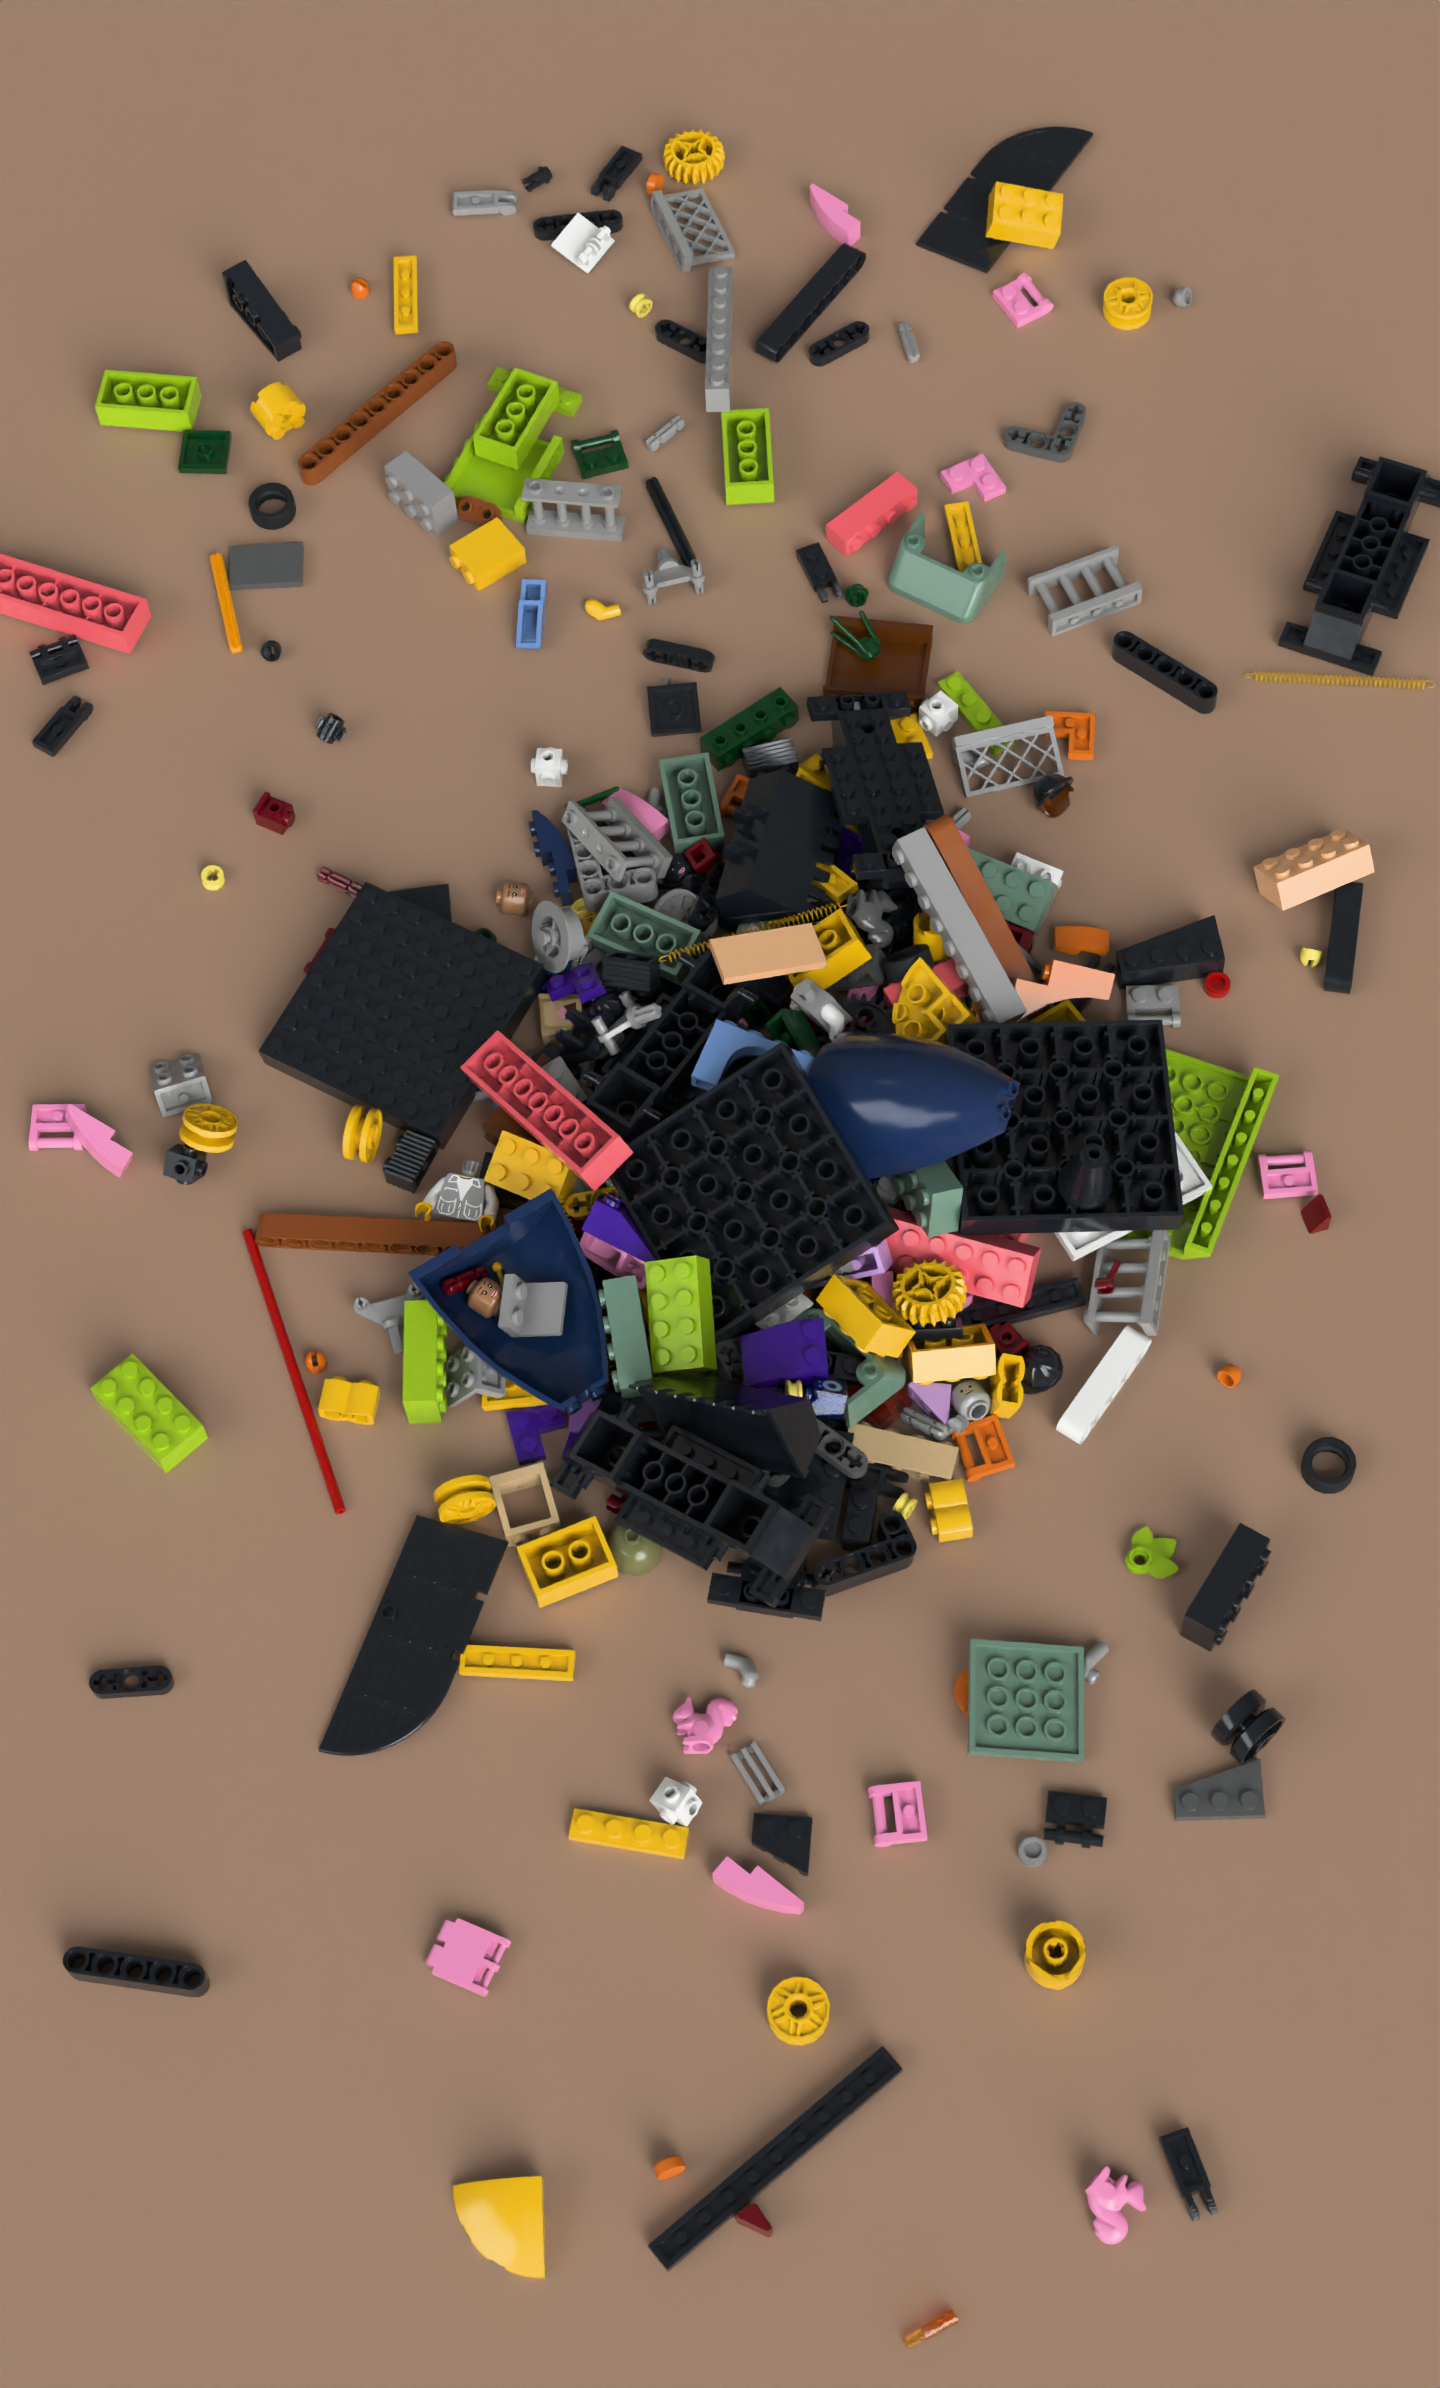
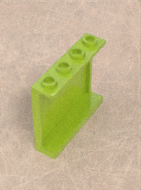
[443,413,564,524]

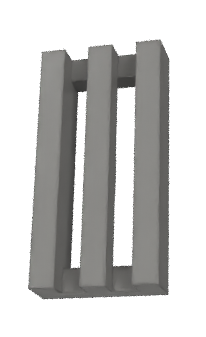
[730,1742,785,1807]

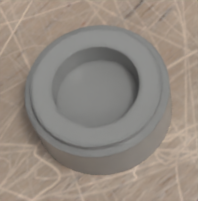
[1018,1836,1048,1867]

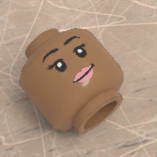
[495,881,533,916]
[466,1277,503,1318]

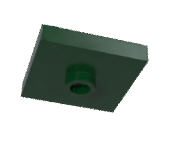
[178,430,232,474]

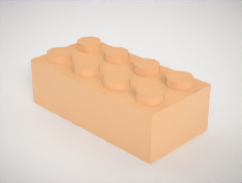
[1253,828,1375,911]

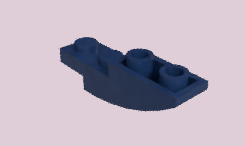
[529,810,578,906]

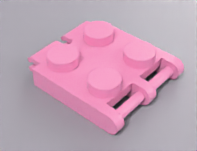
[425,1918,511,1997]

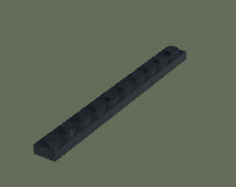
[826,1277,1086,1353]
[648,2046,903,2272]

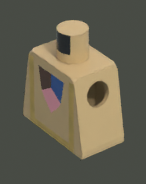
[538,993,586,1048]

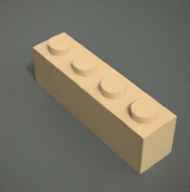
[848,1422,959,1483]

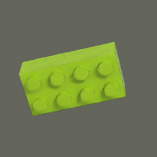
[473,367,560,470]
[95,370,202,432]
[721,408,775,505]
[645,1255,717,1375]
[403,1300,448,1424]
[90,1353,208,1474]

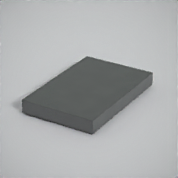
[229,542,304,590]

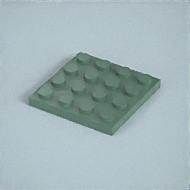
[967,1639,1084,1763]

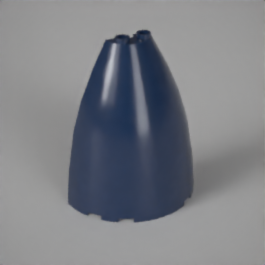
[808,1031,1020,1179]
[408,1188,609,1415]

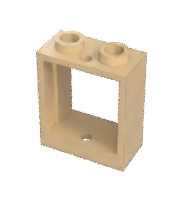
[489,1462,562,1547]

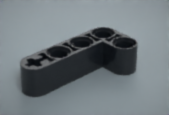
[810,1510,917,1597]

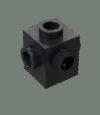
[163,1144,208,1185]

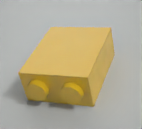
[449,517,527,592]

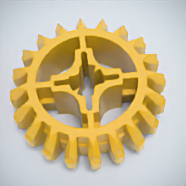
[663,129,725,185]
[892,1258,967,1327]

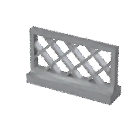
[650,188,735,274]
[951,715,1064,798]

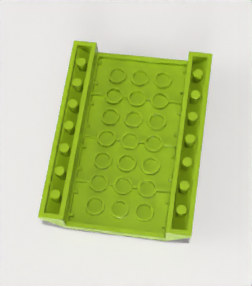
[1120,1049,1280,1260]

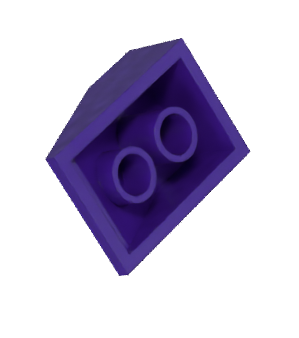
[581,1192,657,1262]
[740,1318,829,1388]

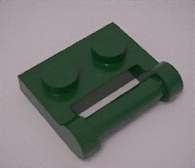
[571,430,628,480]

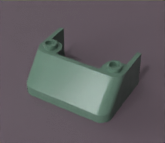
[888,512,1006,624]
[795,1308,906,1429]

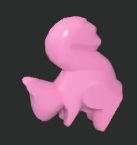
[673,1697,738,1754]
[1085,2165,1146,2245]

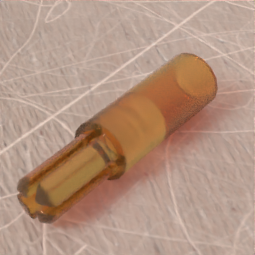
[903,2309,959,2349]

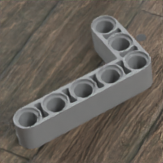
[566,806,658,912]

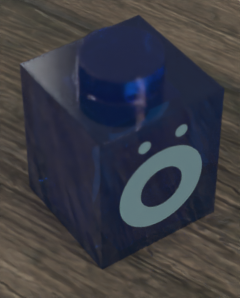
[804,1376,848,1420]

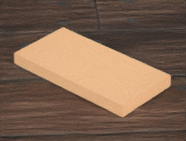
[709,923,827,985]

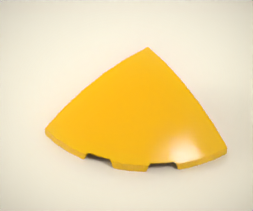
[892,957,978,1043]
[453,2176,545,2278]

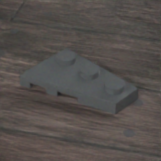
[1173,1759,1265,1821]

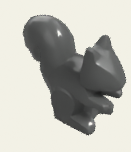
[846,889,898,948]

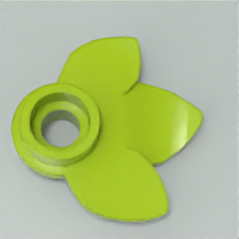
[1125,1527,1178,1578]

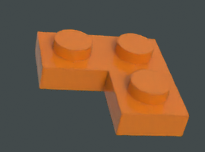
[1044,711,1095,760]

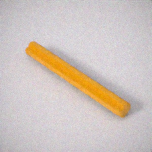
[209,553,243,654]

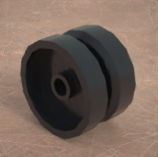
[1211,1689,1286,1764]

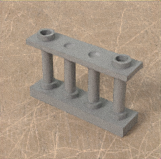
[522,478,625,542]
[1027,545,1143,637]
[561,797,673,882]
[1084,1230,1171,1336]

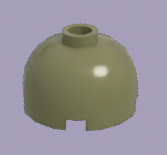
[607,1523,662,1576]

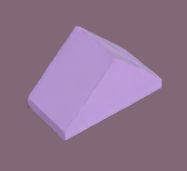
[908,1381,951,1425]

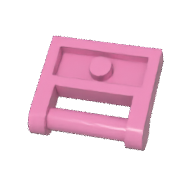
[992,273,1053,328]
[29,1104,87,1151]
[1257,1150,1318,1199]
[868,1781,927,1847]

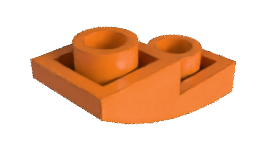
[1053,926,1110,957]

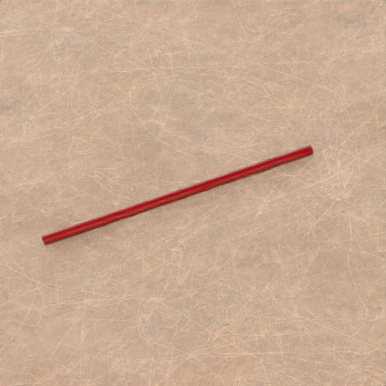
[242,1229,346,1514]

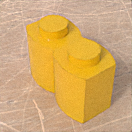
[988,1353,1025,1419]
[318,1376,381,1425]
[924,1478,973,1543]

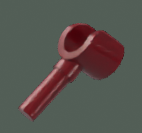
[1095,1260,1121,1294]
[606,1494,628,1514]

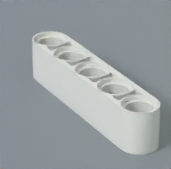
[1056,1325,1152,1445]

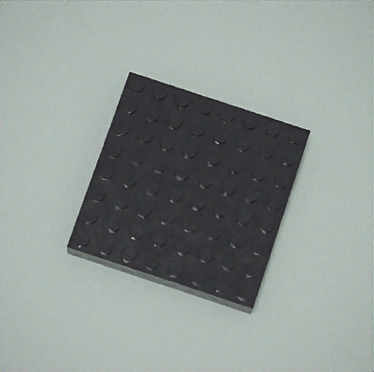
[259,882,548,1150]
[944,1020,1184,1235]
[609,1042,900,1346]

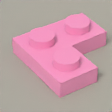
[940,453,1006,502]

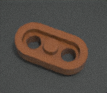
[456,496,502,526]

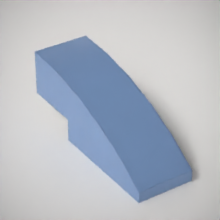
[516,579,548,650]

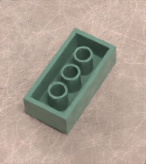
[658,752,725,857]
[968,848,1059,936]
[586,891,705,986]
[885,1161,963,1237]
[598,1275,653,1399]

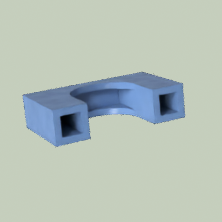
[691,1019,815,1091]

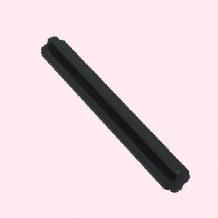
[646,477,697,567]

